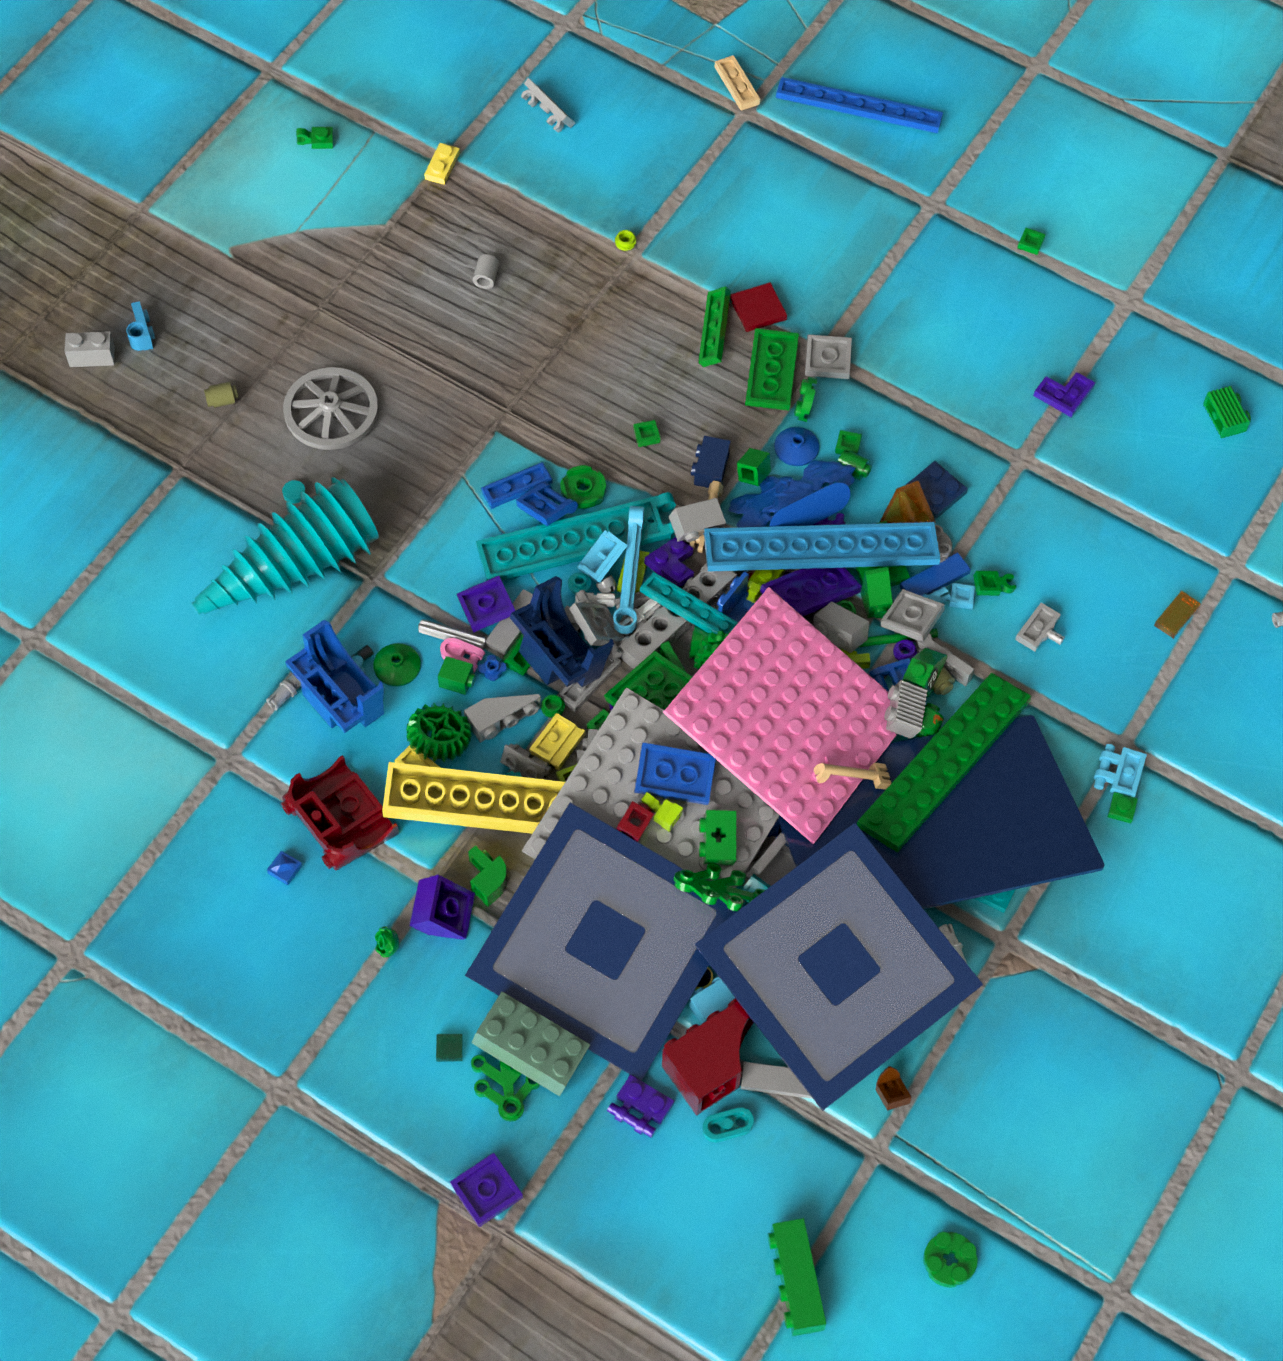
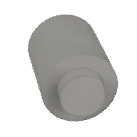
[473,254,499,289]

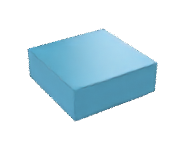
[949,583,975,610]

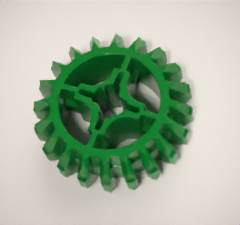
[406,703,472,763]

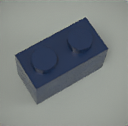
[691,436,731,488]

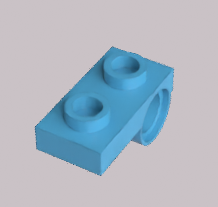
[126,301,155,351]

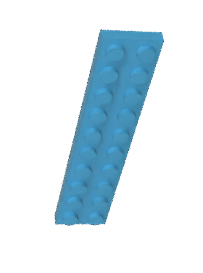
[704,522,940,571]

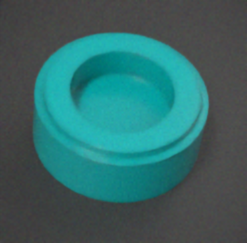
[282,480,306,504]

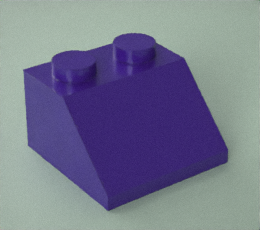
[409,874,475,940]

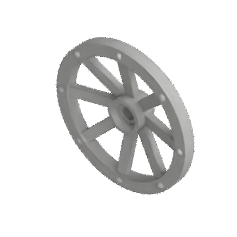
[283,367,378,450]

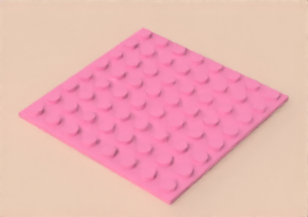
[663,587,897,844]

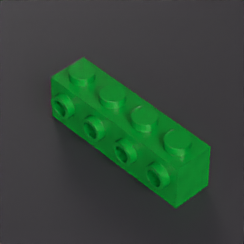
[767,1218,826,1336]

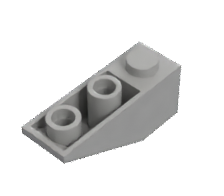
[464,694,541,743]

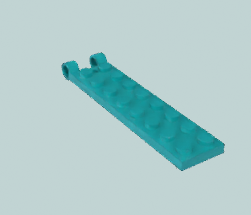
[476,492,676,580]

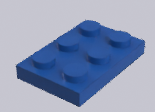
[634,743,716,805]

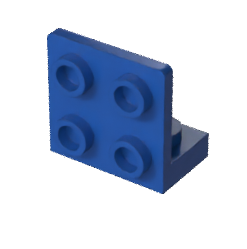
[717,571,758,622]

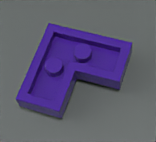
[1033,372,1095,418]
[644,537,694,587]

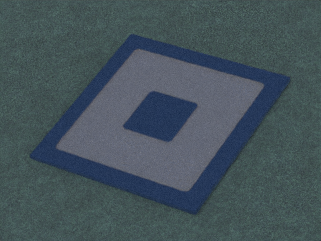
[465,802,744,1081]
[694,823,983,1111]

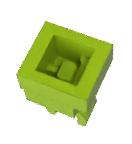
[641,792,683,832]

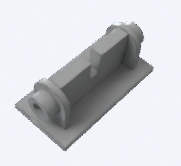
[500,743,552,779]

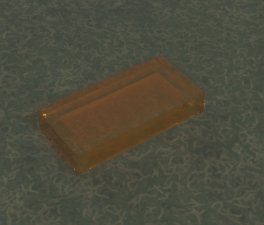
[1154,591,1201,639]

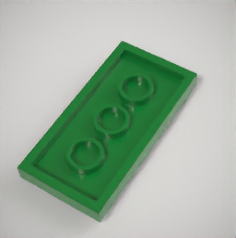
[745,328,799,411]

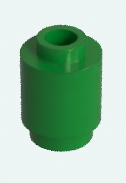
[837,450,872,480]

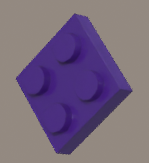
[456,576,515,633]
[450,1153,523,1227]

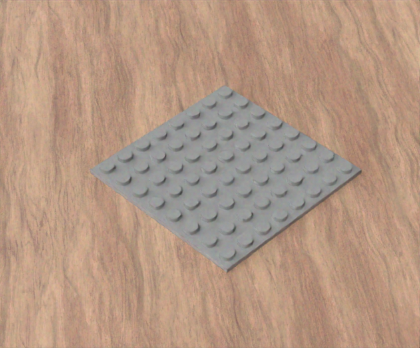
[522,688,779,896]

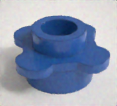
[478,655,507,681]

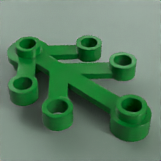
[674,863,765,911]
[471,1055,540,1122]

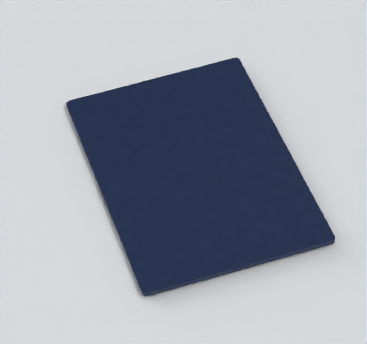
[778,715,1105,909]

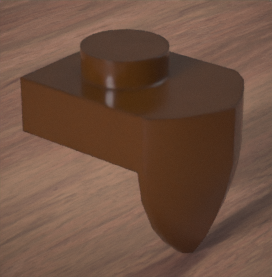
[875,1066,912,1110]

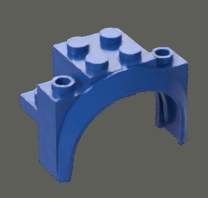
[285,620,385,733]

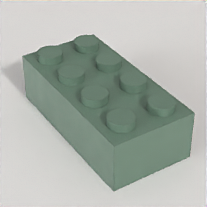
[471,992,590,1096]

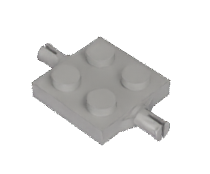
[569,590,625,659]

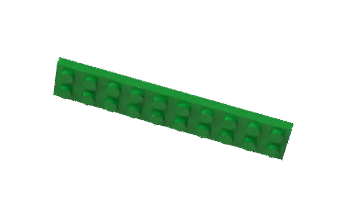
[857,672,1031,853]

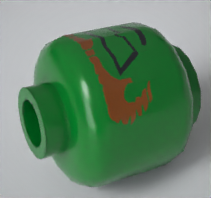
[915,703,944,738]

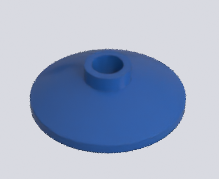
[774,427,819,466]

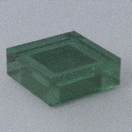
[436,1034,463,1062]

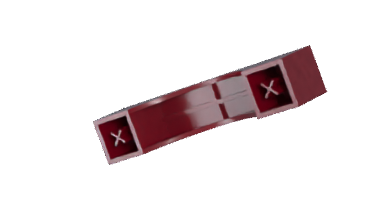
[662,998,754,1116]

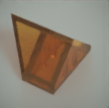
[880,481,936,524]

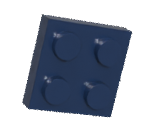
[903,461,968,520]

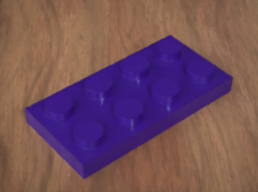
[760,567,862,616]

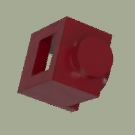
[616,801,654,842]

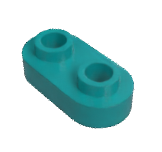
[702,1107,754,1143]

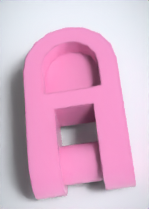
[440,638,485,673]

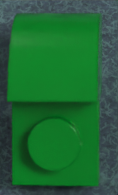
[468,845,507,907]

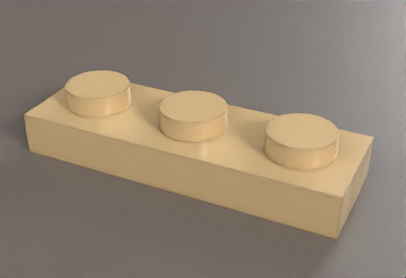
[715,55,760,111]

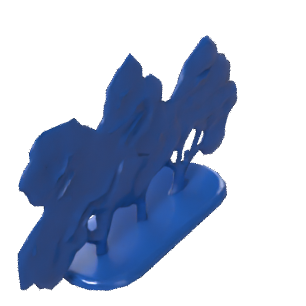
[728,460,856,528]

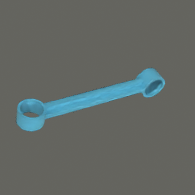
[613,506,644,634]

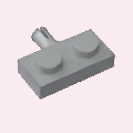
[1015,603,1065,652]

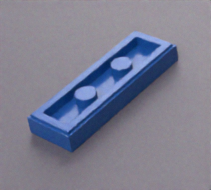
[481,462,553,509]
[900,553,971,596]

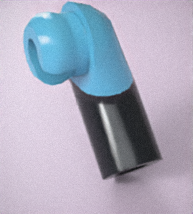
[351,645,374,673]

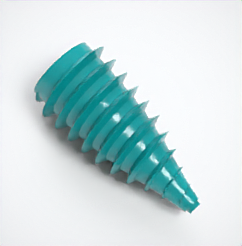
[192,477,379,615]

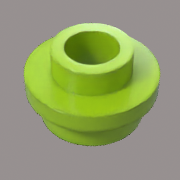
[615,230,636,251]

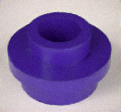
[893,640,917,661]

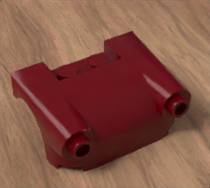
[280,755,399,871]

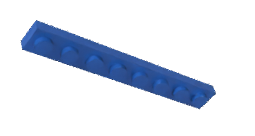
[776,77,943,133]

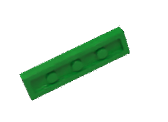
[698,286,731,367]

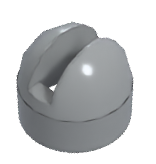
[596,575,616,593]

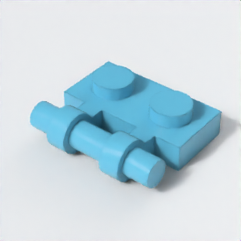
[1094,744,1147,797]

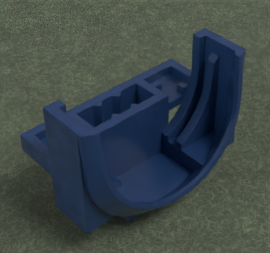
[510,576,614,687]

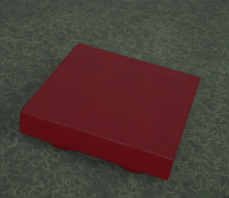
[730,282,787,332]

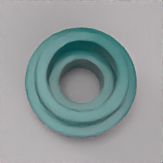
[568,573,591,595]

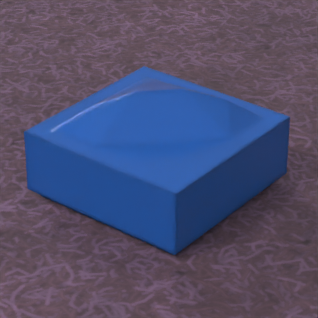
[267,851,302,885]

